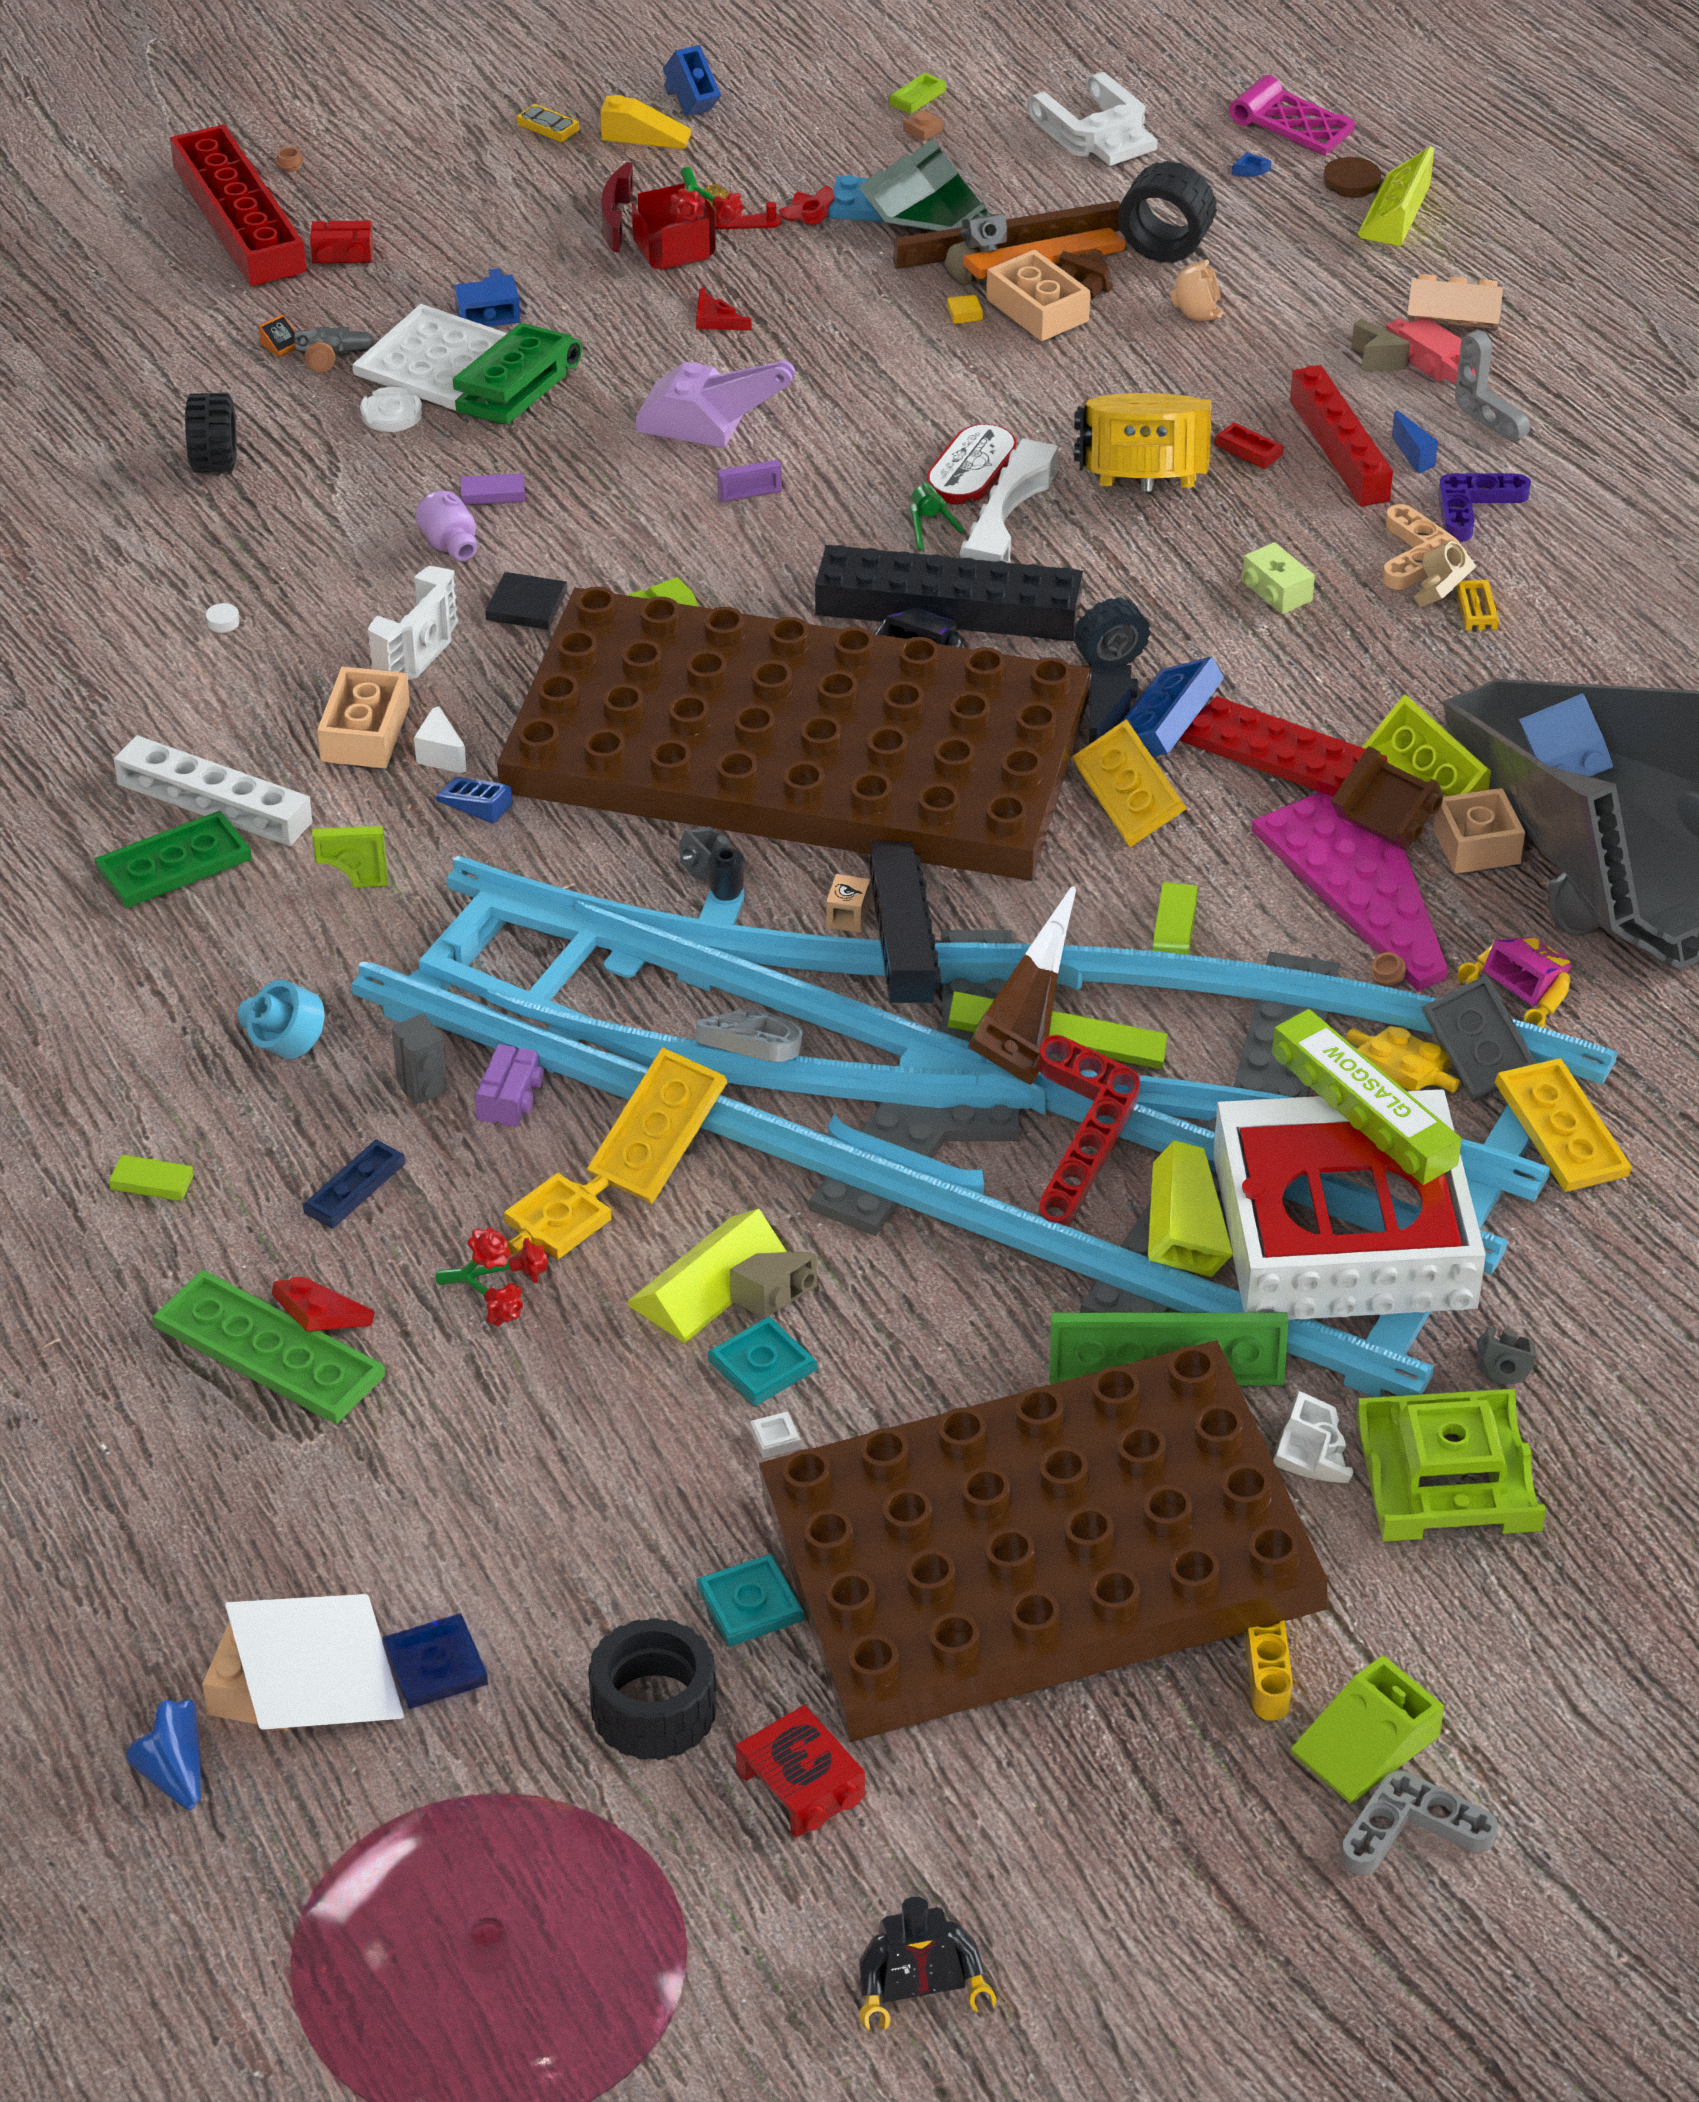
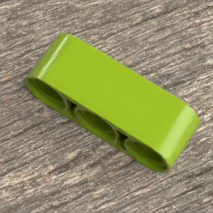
[1152,881,1198,955]

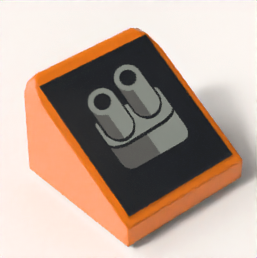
[259,315,295,357]

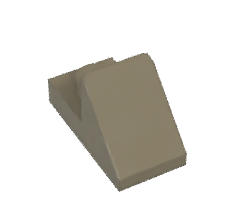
[1351,319,1410,371]

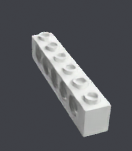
[114,735,312,846]

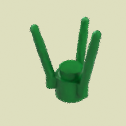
[909,482,964,551]

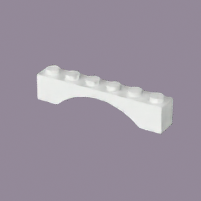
[960,438,1058,563]

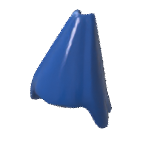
[126,1699,201,1810]

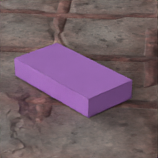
[717,460,782,502]
[460,473,525,505]

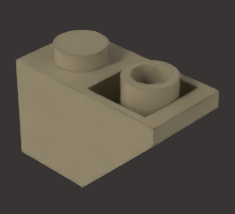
[730,1252,817,1318]

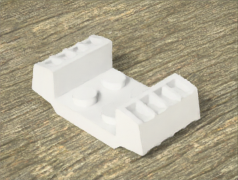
[368,566,458,680]

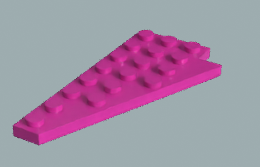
[1251,792,1448,991]

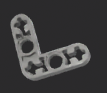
[1455,330,1530,441]
[1341,1771,1498,1875]

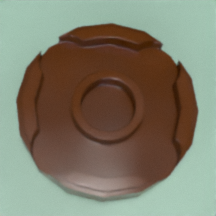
[1323,157,1381,198]

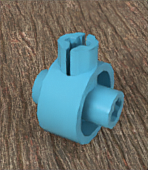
[238,979,325,1059]

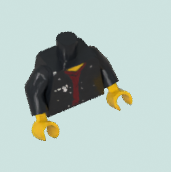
[858,1897,996,2030]

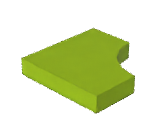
[312,826,388,888]

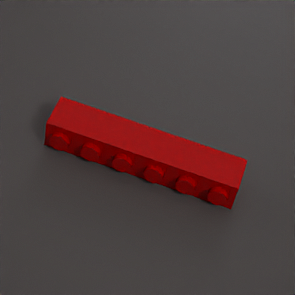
[1290,365,1393,507]

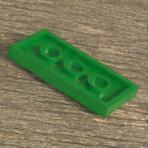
[94,810,252,908]

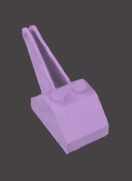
[636,360,795,448]

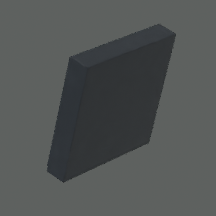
[485,572,567,630]

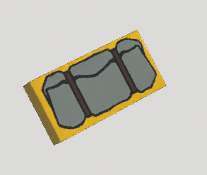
[517,104,579,143]

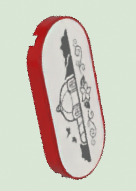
[927,424,1016,505]

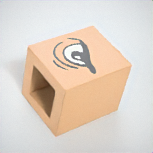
[826,874,870,933]

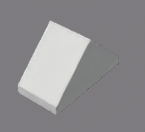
[414,706,467,773]

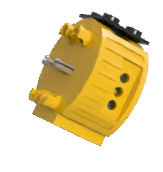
[1074,393,1212,492]

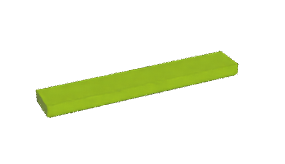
[947,991,1168,1069]

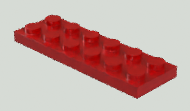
[1180,696,1387,797]

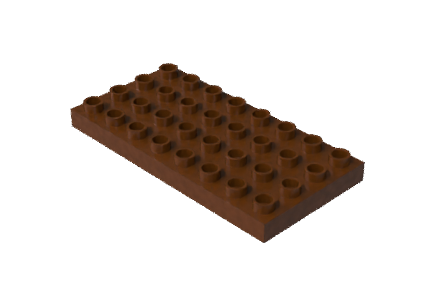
[497,587,1090,881]

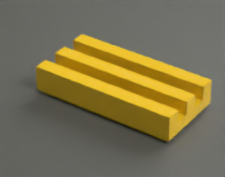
[1455,580,1499,631]

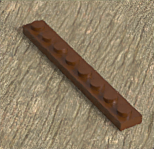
[893,201,1120,269]

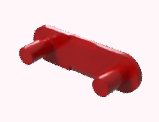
[715,202,782,229]

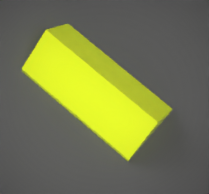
[1358,146,1434,246]
[1362,694,1491,797]
[628,1209,787,1343]

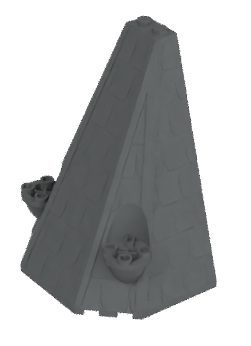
[1442,679,1699,970]

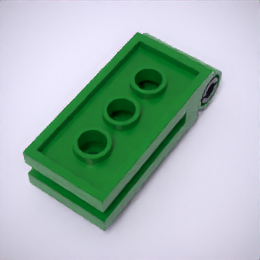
[452,323,582,425]

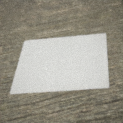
[225,1594,404,1730]

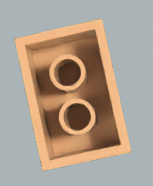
[986,249,1090,341]
[1407,274,1503,329]
[317,666,410,769]

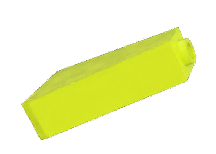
[1148,1140,1233,1277]

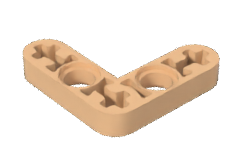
[1383,504,1459,590]

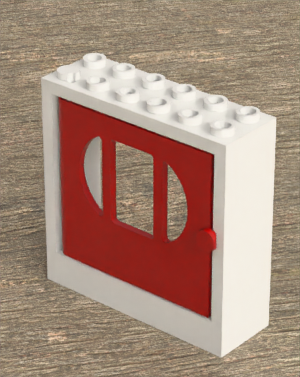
[1213,1089,1486,1320]

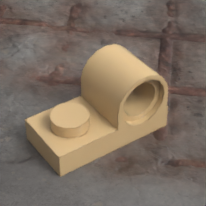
[1414,541,1476,608]

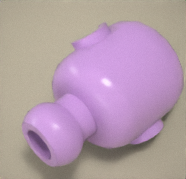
[415,490,477,561]

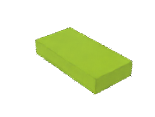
[889,72,946,114]
[109,1154,194,1201]

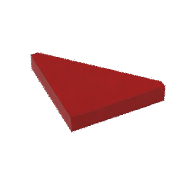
[696,288,752,330]

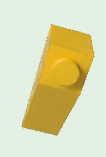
[600,95,691,149]

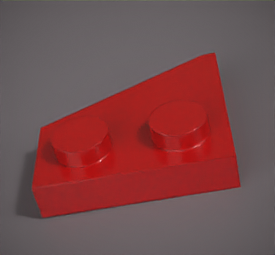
[271,1276,375,1331]

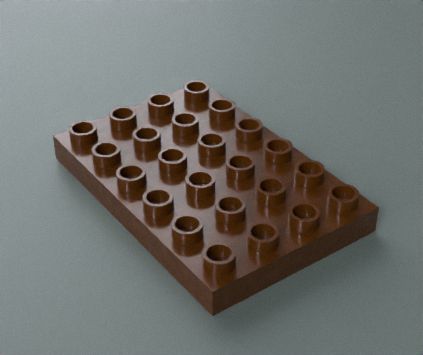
[759,1340,1327,1742]

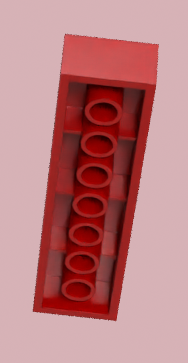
[170,124,307,286]

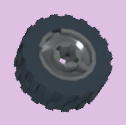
[1074,597,1151,666]

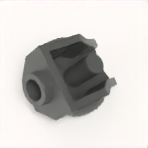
[960,214,1007,252]
[679,826,745,881]
[1476,1326,1536,1385]

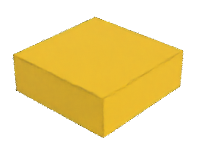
[947,295,983,324]

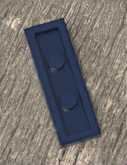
[303,1139,405,1229]

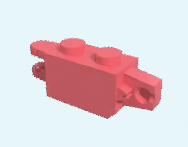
[1386,318,1475,384]

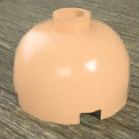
[1171,260,1222,322]

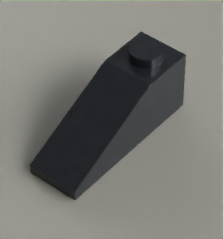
[1089,663,1138,744]

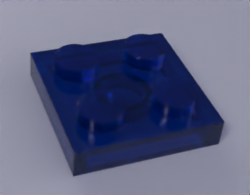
[382,1613,488,1710]

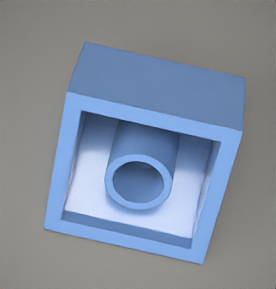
[1519,693,1614,777]

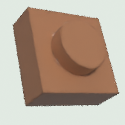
[903,110,944,141]

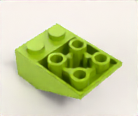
[1290,1655,1444,1805]

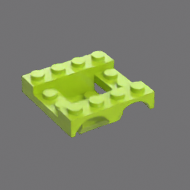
[1356,1389,1546,1542]

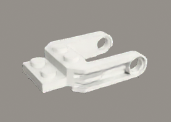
[1027,72,1158,166]

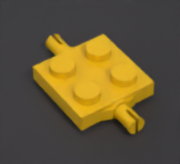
[1346,1025,1460,1094]
[504,1173,612,1260]

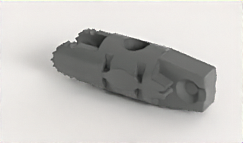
[295,327,375,355]

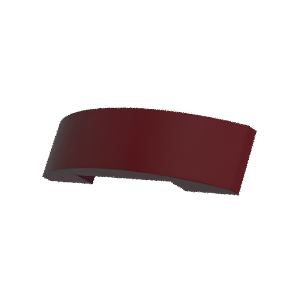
[601,162,634,252]

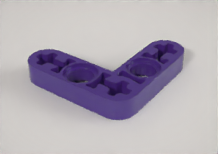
[1438,473,1531,542]

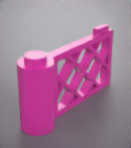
[1229,75,1356,156]

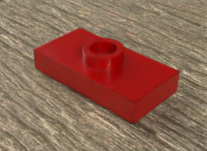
[1214,422,1284,469]

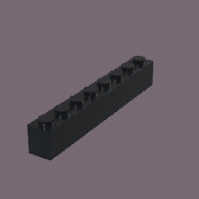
[869,841,941,1003]

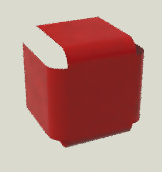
[631,183,716,270]

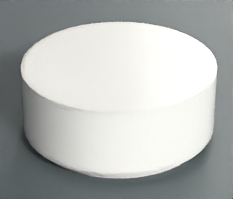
[206,603,240,633]

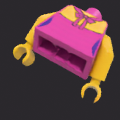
[1458,937,1571,1028]

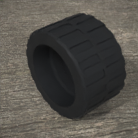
[1118,161,1217,263]
[588,1618,717,1760]

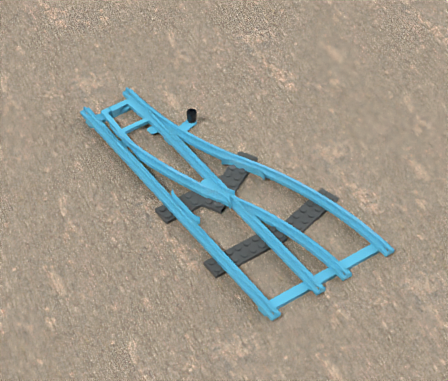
[351,847,1617,1397]

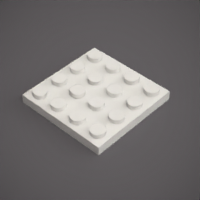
[352,304,507,411]

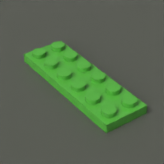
[153,1269,385,1425]
[1049,1313,1289,1386]

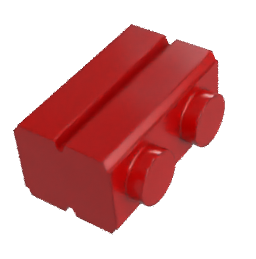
[310,220,373,264]

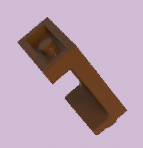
[1331,746,1444,851]

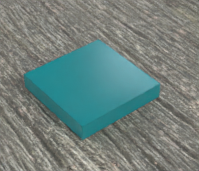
[708,1316,817,1406]
[696,1553,804,1647]

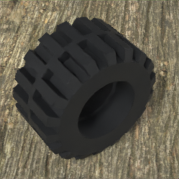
[185,393,237,473]

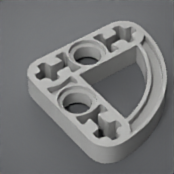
[695,1009,802,1062]

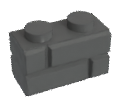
[392,1014,447,1104]

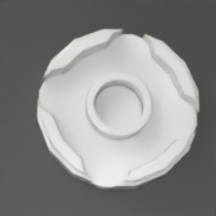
[360,387,422,432]

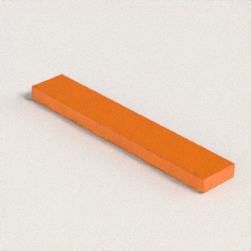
[963,227,1126,279]

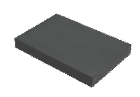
[1422,974,1537,1103]

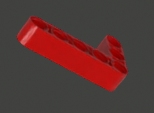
[1038,1035,1140,1227]

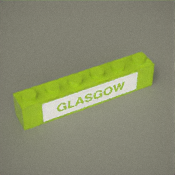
[1272,1009,1462,1185]

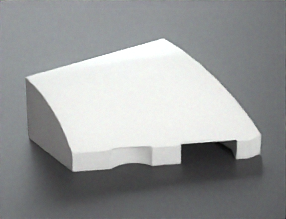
[1272,1391,1353,1483]

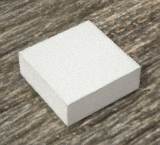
[750,1411,801,1459]

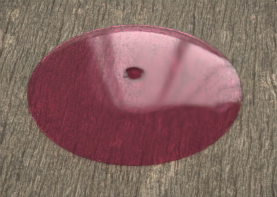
[291,1793,687,2102]

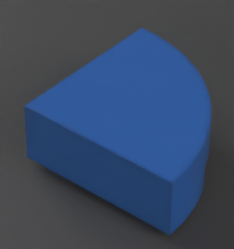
[1232,152,1271,177]

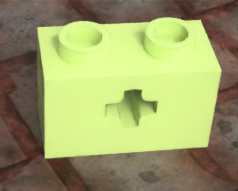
[1242,542,1315,614]

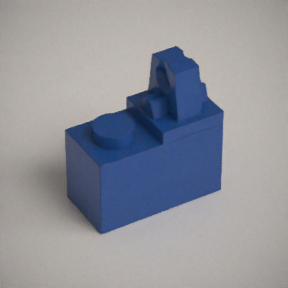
[663,45,721,117]
[454,268,521,327]

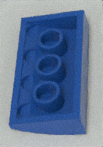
[1119,656,1224,756]

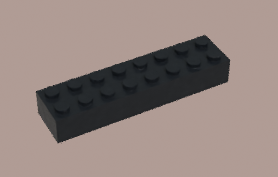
[815,545,1083,641]

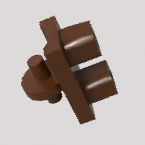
[1059,249,1113,299]

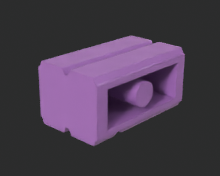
[475,1044,544,1127]

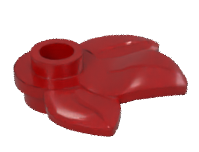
[779,185,835,225]

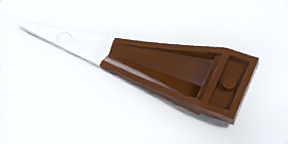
[968,886,1076,1086]

